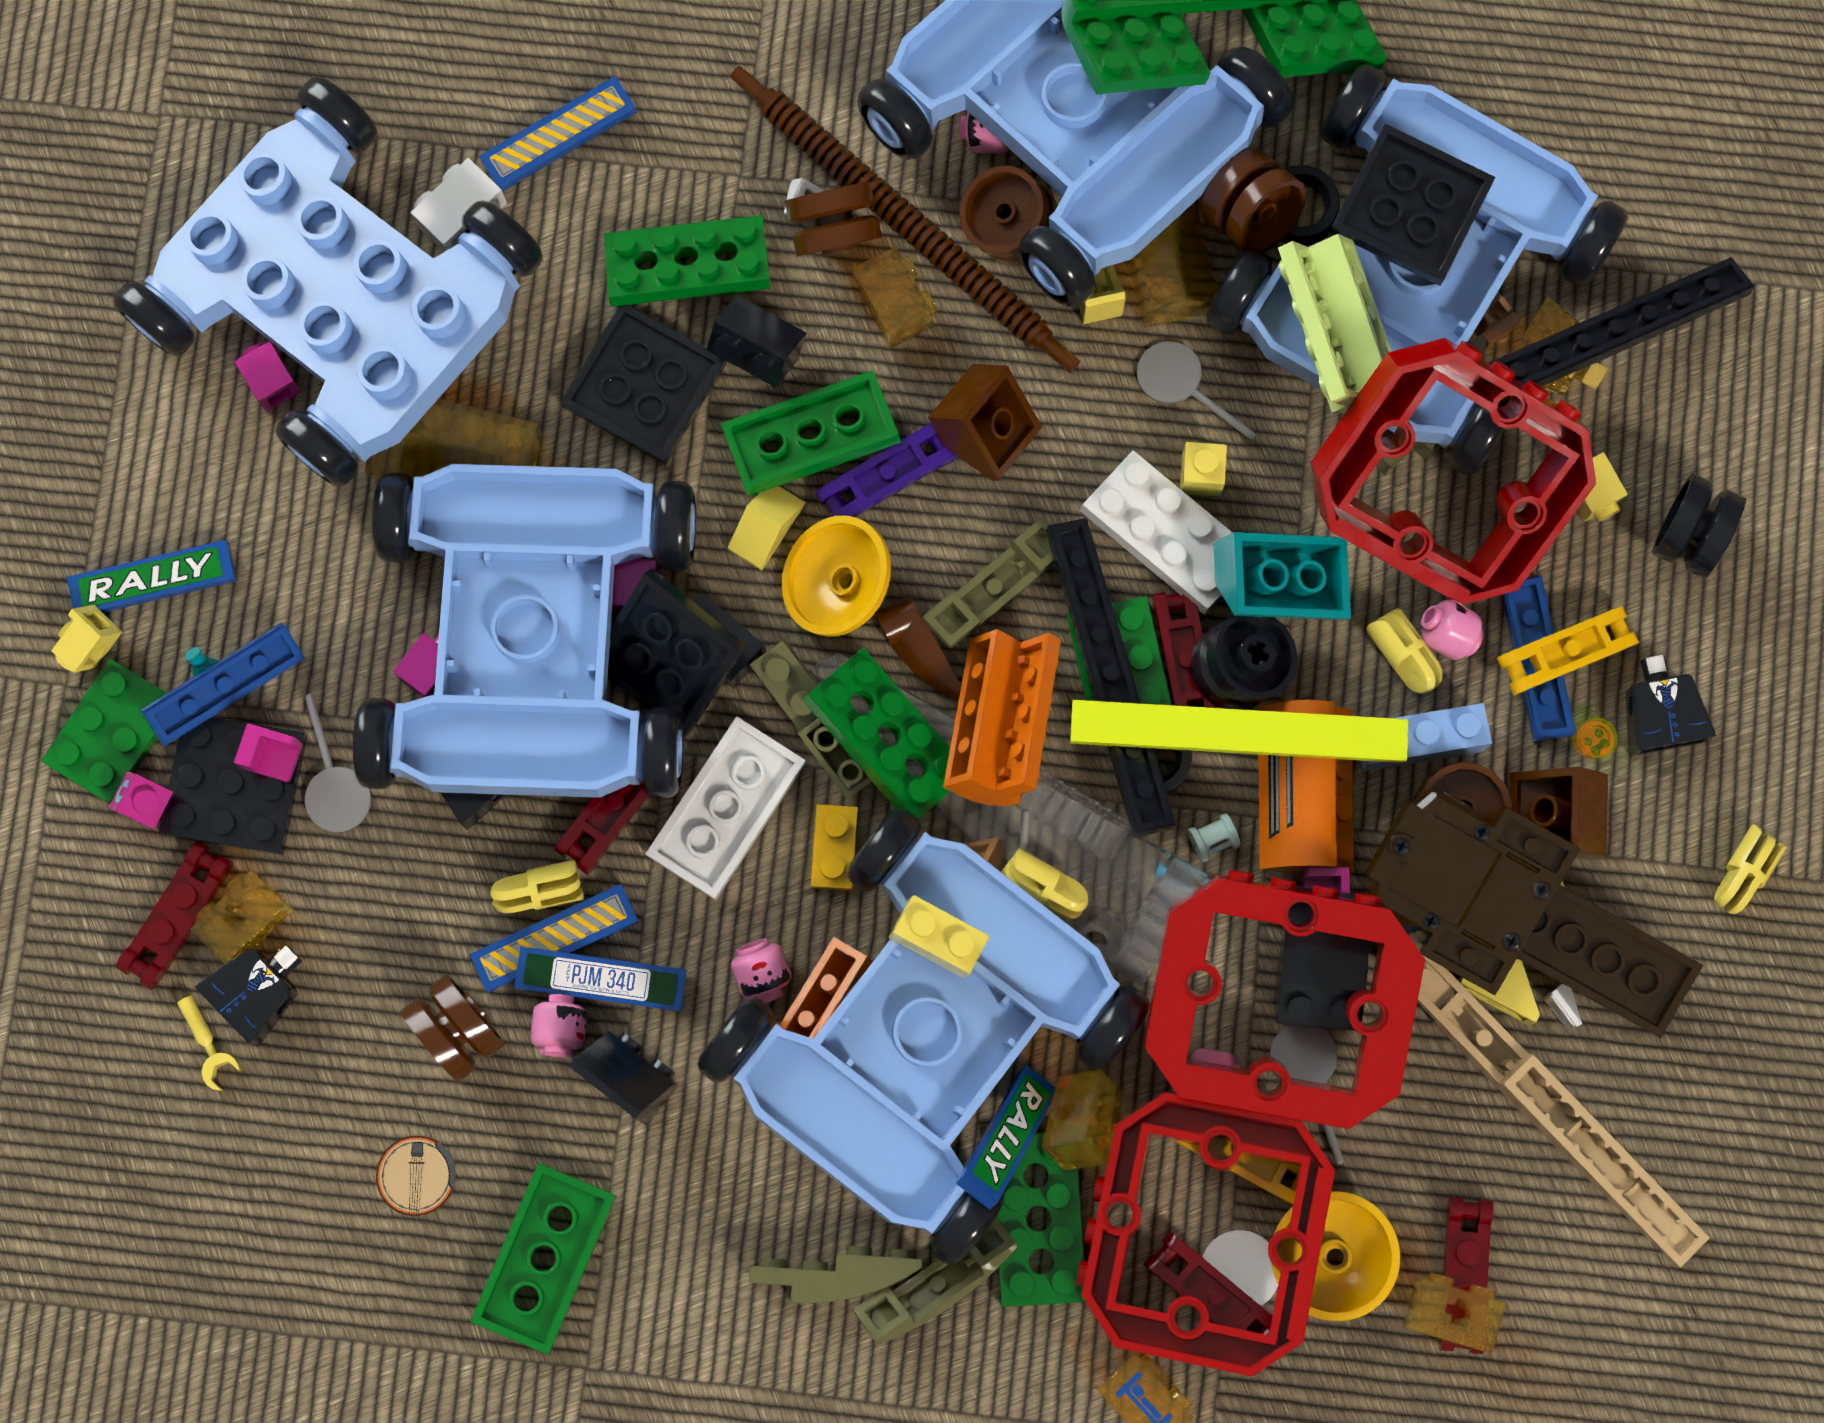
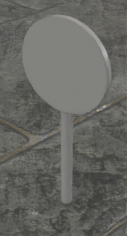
[1137,341,1255,439]
[305,694,371,833]
[1270,1025,1343,1165]

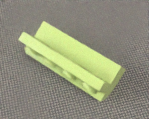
[1278,234,1392,413]

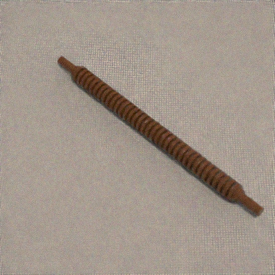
[730,66,1080,373]

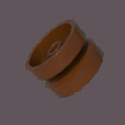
[1201,148,1307,253]
[959,165,1058,266]
[784,181,882,257]
[1413,762,1512,825]
[400,974,505,1083]

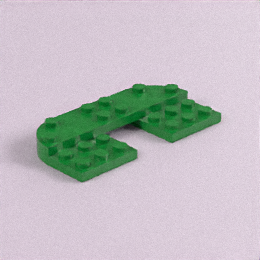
[1062,0,1387,94]

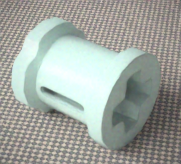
[1187,813,1241,863]

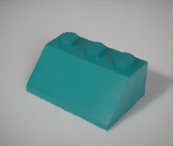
[1213,532,1351,620]

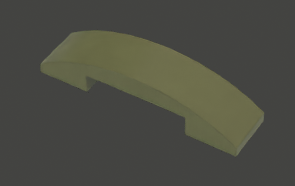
[922,516,1055,649]
[853,1218,1017,1345]

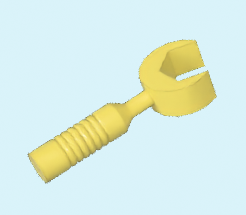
[177,995,243,1091]

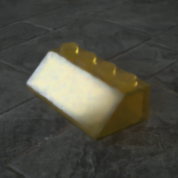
[1127,201,1218,328]
[365,399,543,481]

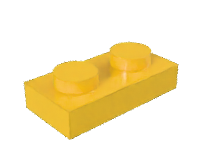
[811,804,858,891]

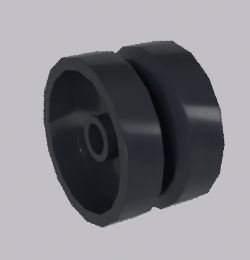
[1652,473,1747,579]
[1191,615,1298,710]

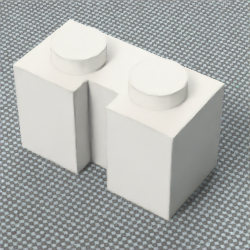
[410,158,507,252]

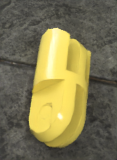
[1366,608,1442,694]
[1714,824,1787,914]
[1001,848,1088,919]
[490,860,585,913]

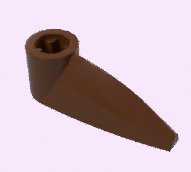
[874,595,961,701]

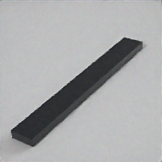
[1489,257,1755,406]
[1046,518,1176,838]

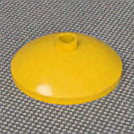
[782,515,891,637]
[1271,1191,1400,1321]

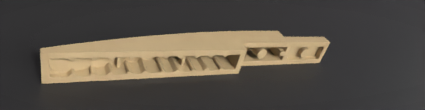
[1407,932,1710,1268]

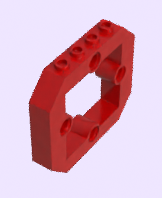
[1311,338,1596,605]
[1144,869,1425,1129]
[1076,1092,1335,1377]

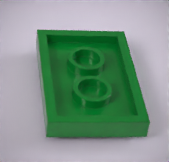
[1066,596,1171,705]
[41,658,167,804]

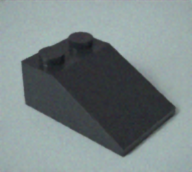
[1274,888,1370,1031]
[568,1031,678,1126]

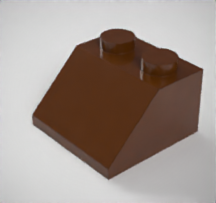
[928,364,1042,481]
[1509,767,1608,858]

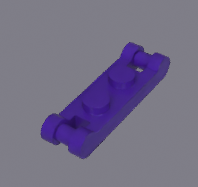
[815,423,959,517]

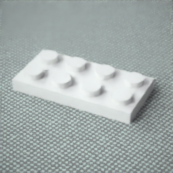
[1080,450,1233,615]
[646,716,806,900]

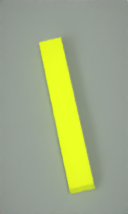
[1070,700,1408,763]

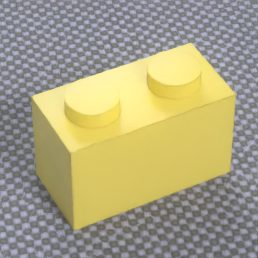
[888,895,990,979]

